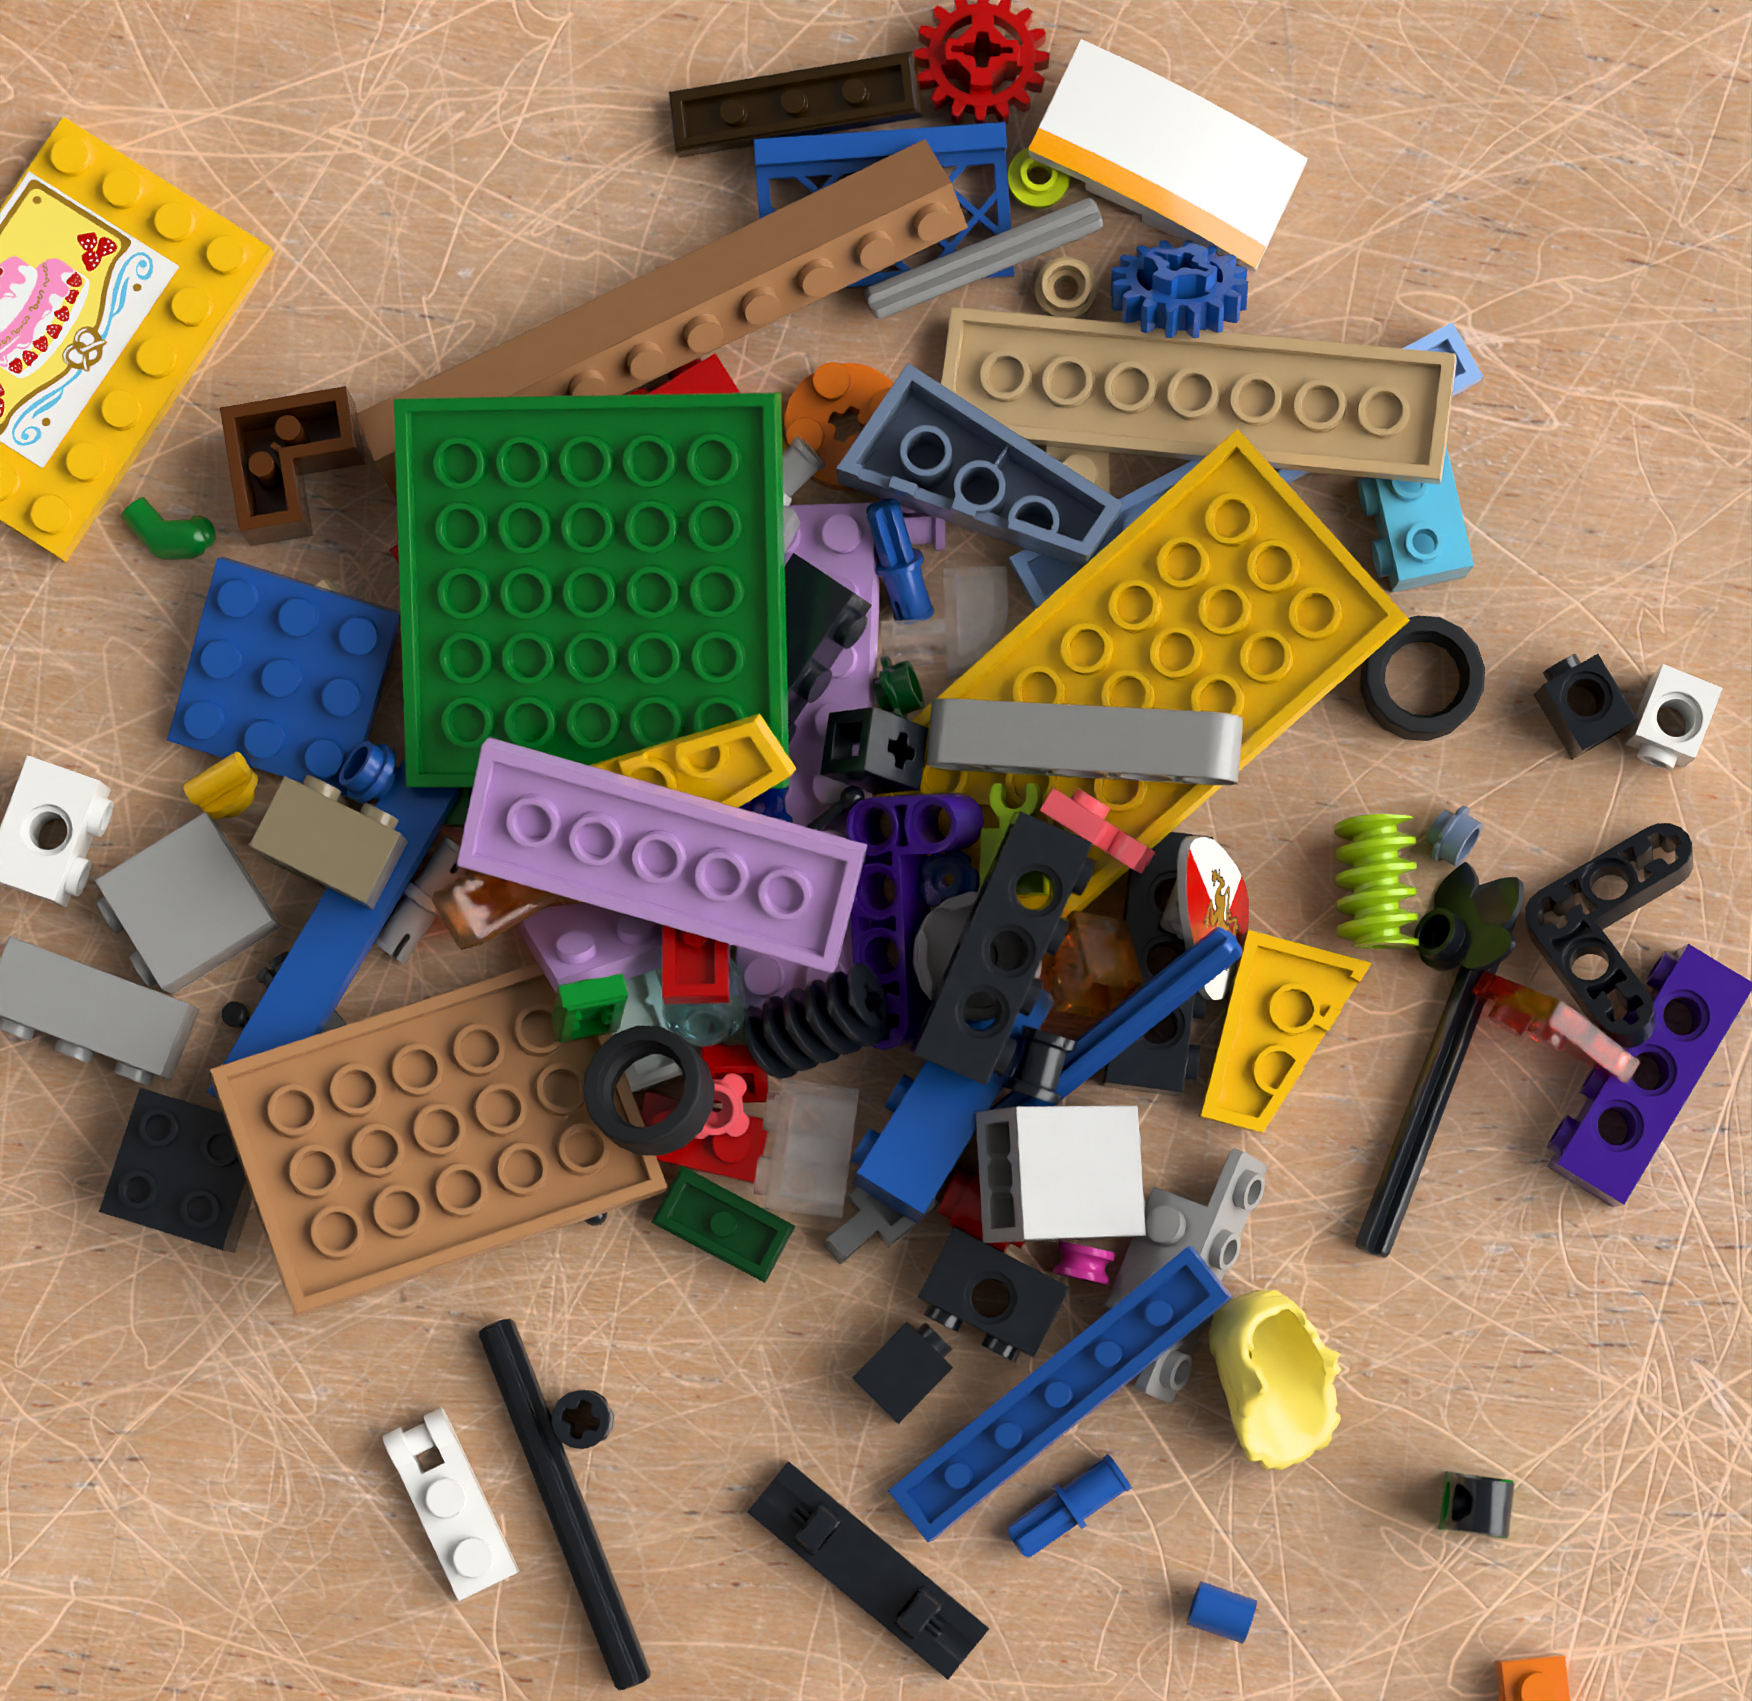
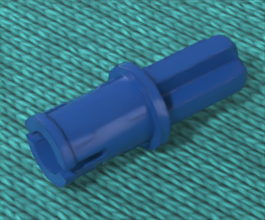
[866,498,934,626]
[1007,1454,1132,1557]

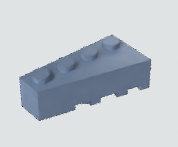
[836,363,1123,568]

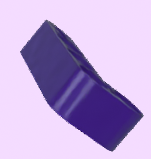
[846,792,984,1050]

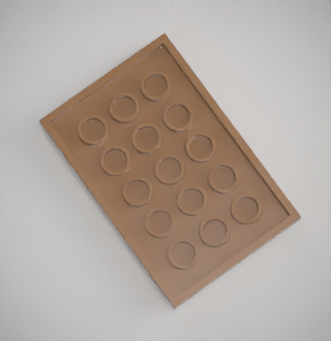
[209,963,667,1319]

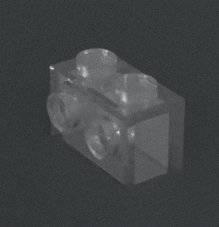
[754,1079,860,1220]

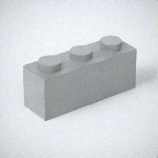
[0,936,200,1086]

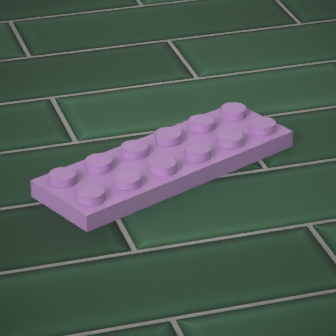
[457,738,867,973]

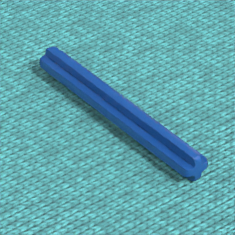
[990,927,1242,1110]

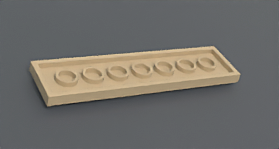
[941,307,1457,485]

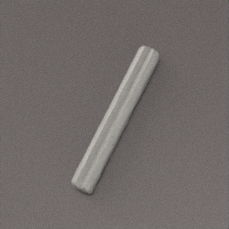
[865,198,1103,319]

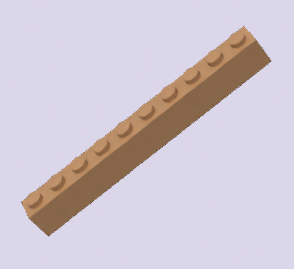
[355,139,968,501]

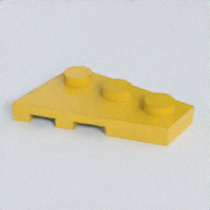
[1198,930,1372,1134]

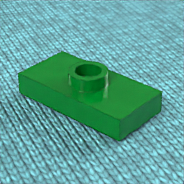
[551,973,628,1043]

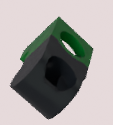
[1439,1471,1515,1538]

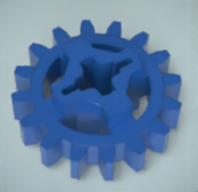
[1111,240,1248,338]

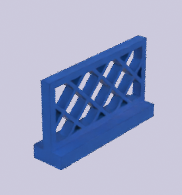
[753,122,1014,289]

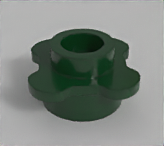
[873,656,925,720]

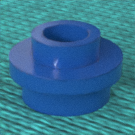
[339,741,398,804]

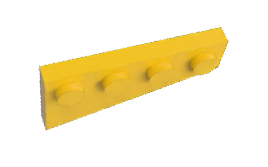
[578,714,796,902]

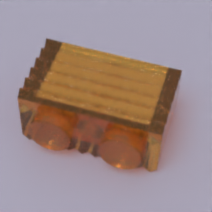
[432,871,564,950]

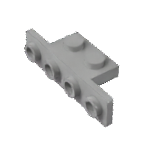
[1105,1148,1267,1404]

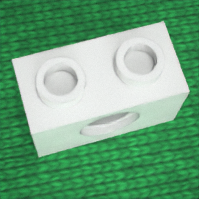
[0,755,114,908]

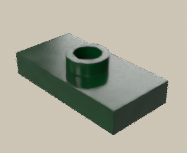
[651,1165,796,1283]

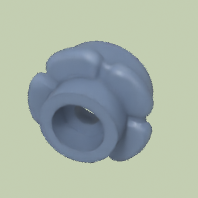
[1426,806,1483,867]

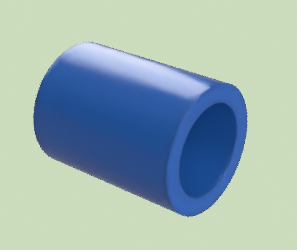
[1187,1581,1257,1644]

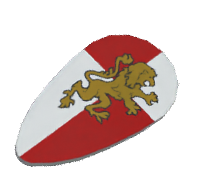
[1160,835,1249,1000]

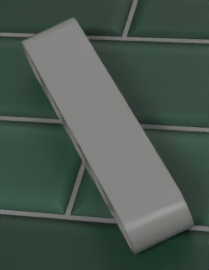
[926,698,1243,785]

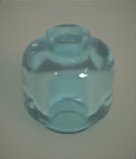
[662,959,746,1047]

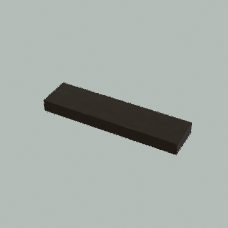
[669,51,923,158]

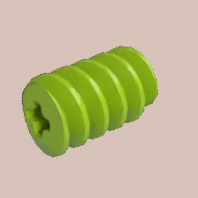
[1334,814,1419,949]

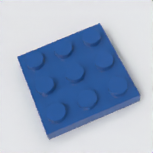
[167,557,401,797]

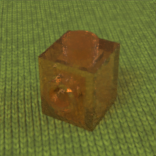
[1042,911,1143,1019]

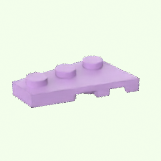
[515,903,732,994]

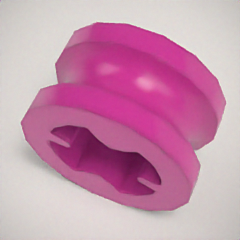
[1053,1241,1115,1285]

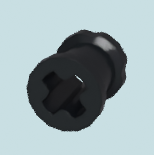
[1002,1025,1078,1105]
[551,1390,614,1449]

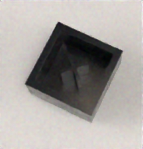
[99,1088,252,1253]

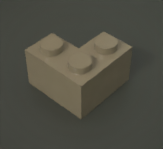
[249,774,408,910]

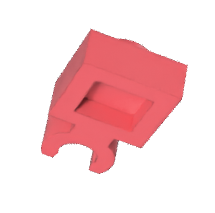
[1040,788,1156,874]

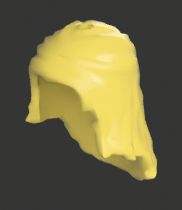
[1208,1289,1341,1471]

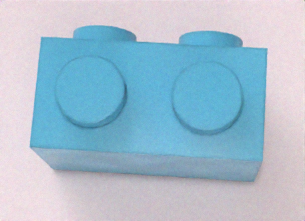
[1358,445,1474,593]

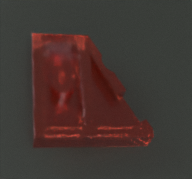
[1472,971,1640,1084]

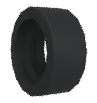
[1360,615,1485,741]
[583,1026,715,1156]

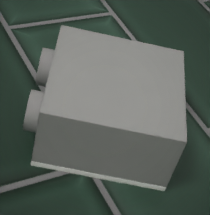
[95,812,282,995]

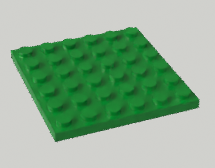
[393,392,789,788]

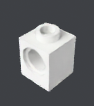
[1624,664,1723,770]

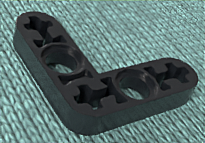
[1525,823,1693,1048]

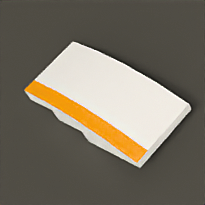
[1028,39,1308,272]

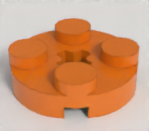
[784,362,894,491]

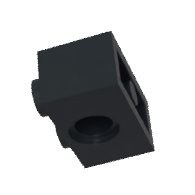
[918,1227,1070,1363]

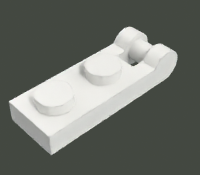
[382,1407,520,1601]

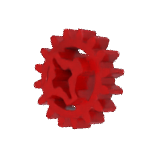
[914,0,1050,125]

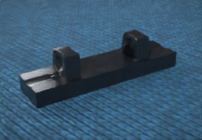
[747,1461,989,1680]

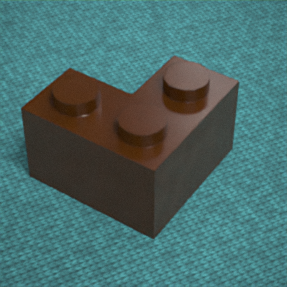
[220,386,365,546]

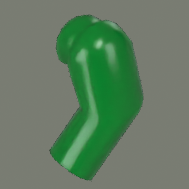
[120,497,216,560]

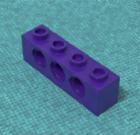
[1547,944,1752,1207]

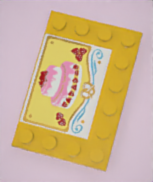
[0,116,274,563]

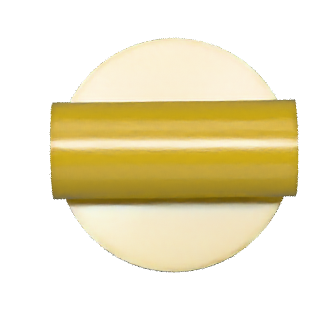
[183,751,258,819]

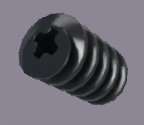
[743,963,889,1080]

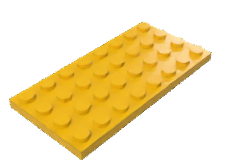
[874,428,1410,920]

